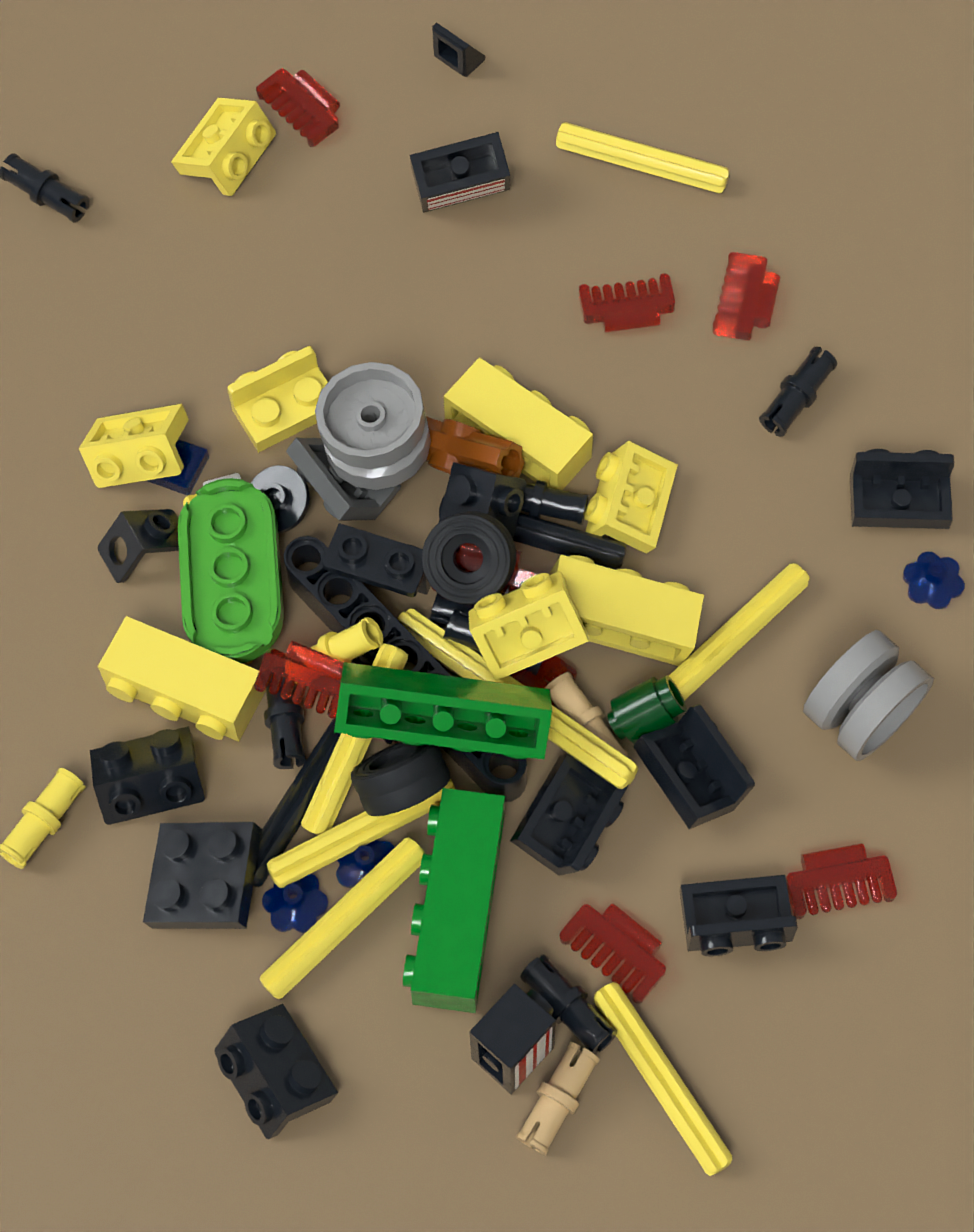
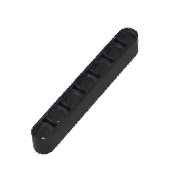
[284,536,527,802]

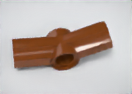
[426,416,525,477]

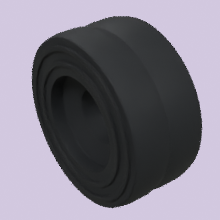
[422,511,516,604]
[351,742,450,816]

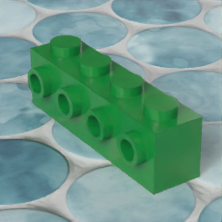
[334,662,552,760]
[403,788,505,1013]

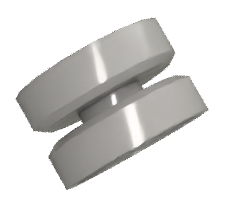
[315,362,431,490]
[803,630,934,761]

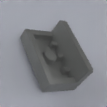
[286,437,401,521]

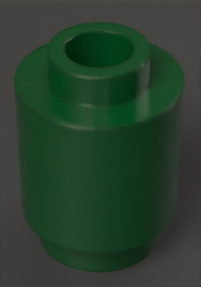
[607,675,687,744]

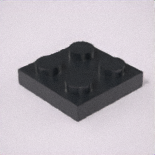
[143,822,262,929]

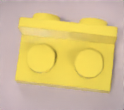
[171,98,276,196]
[227,346,328,453]
[79,404,189,488]
[584,441,678,554]
[469,572,589,681]

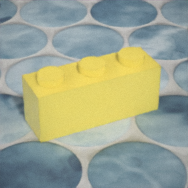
[444,357,593,490]
[549,555,704,666]
[98,616,266,742]

